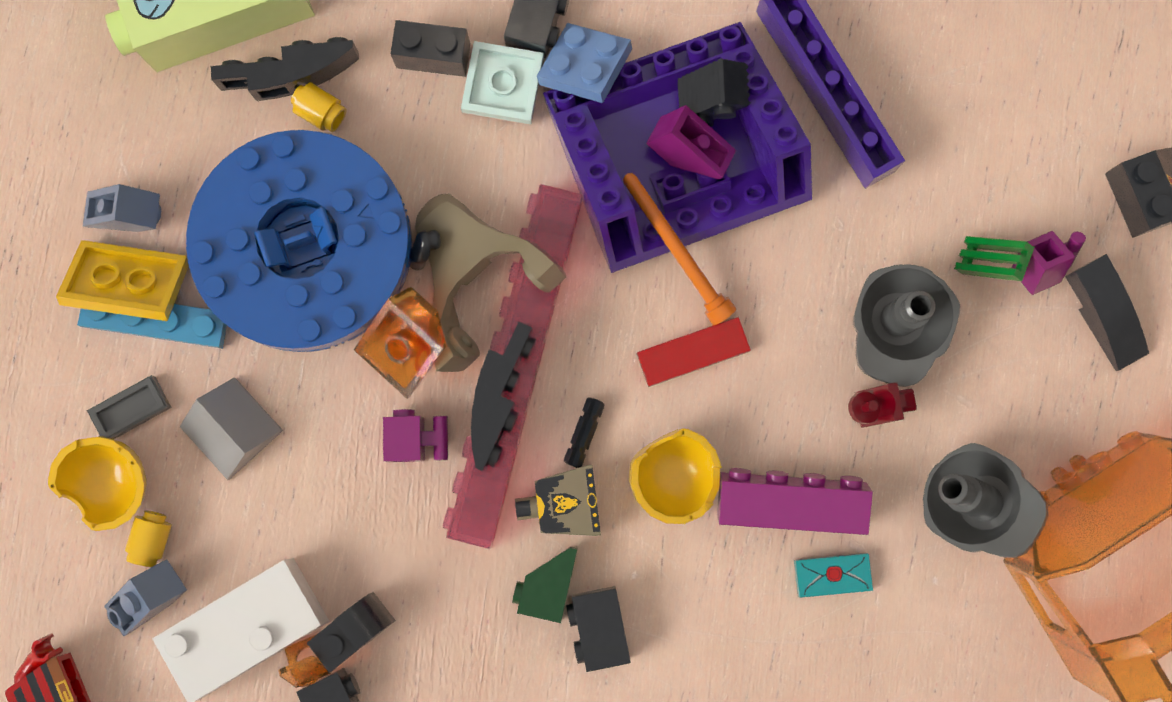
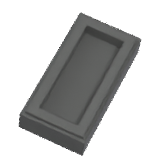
[87,375,172,439]

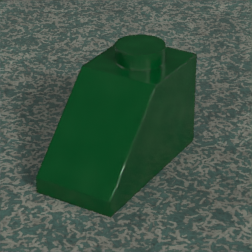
[512,547,578,623]

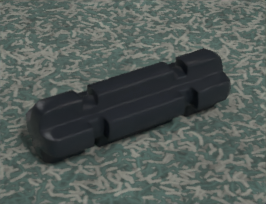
[564,397,605,468]

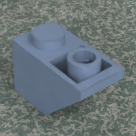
[104,559,187,636]

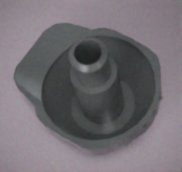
[853,264,960,387]
[923,443,1049,558]

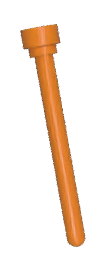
[623,173,737,325]

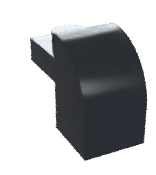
[307,592,396,673]

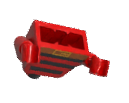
[5,633,91,702]

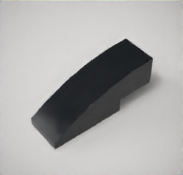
[1065,254,1149,371]

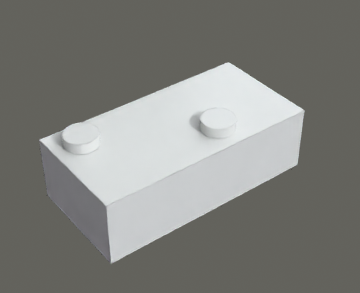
[152,558,330,702]

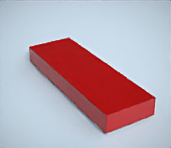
[636,317,751,387]

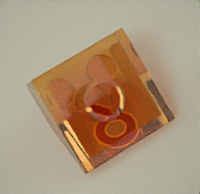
[354,287,447,399]

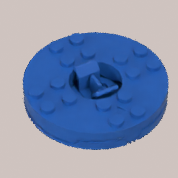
[186,130,412,352]

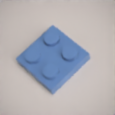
[537,23,632,103]

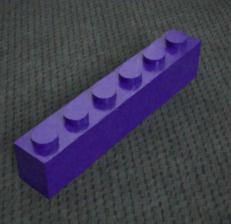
[756,0,905,189]

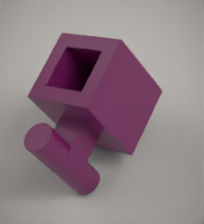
[1011,231,1086,295]
[383,409,448,462]

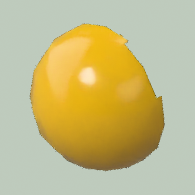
[629,428,722,524]
[48,436,147,531]

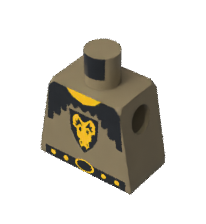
[515,465,601,536]

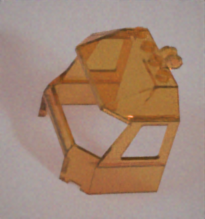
[1003,431,1172,702]

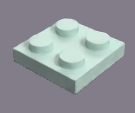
[461,41,544,125]

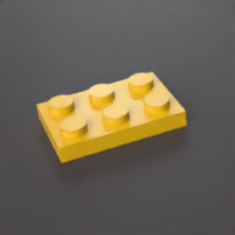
[56,240,189,321]

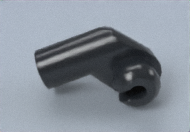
[410,230,441,270]

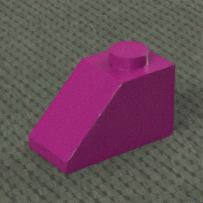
[646,105,736,179]

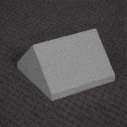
[180,378,283,480]

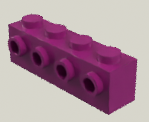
[717,468,873,535]

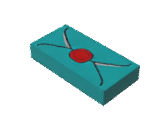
[794,553,873,598]

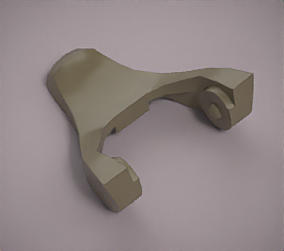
[415,194,566,372]

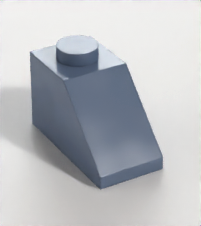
[83,184,161,232]

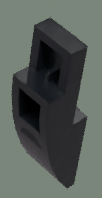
[211,37,359,101]
[471,322,537,472]

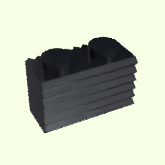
[678,59,751,127]

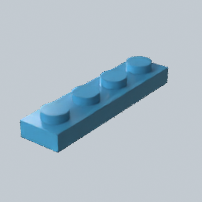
[77,304,227,349]

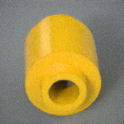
[291,82,347,132]
[125,510,172,567]

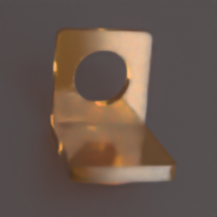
[278,635,331,688]

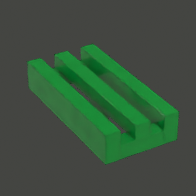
[954,236,1034,281]

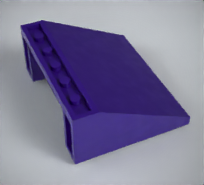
[543,22,812,273]

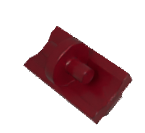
[848,383,917,428]

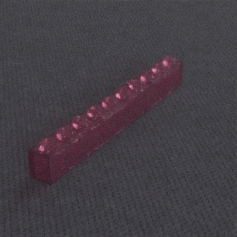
[443,184,582,549]

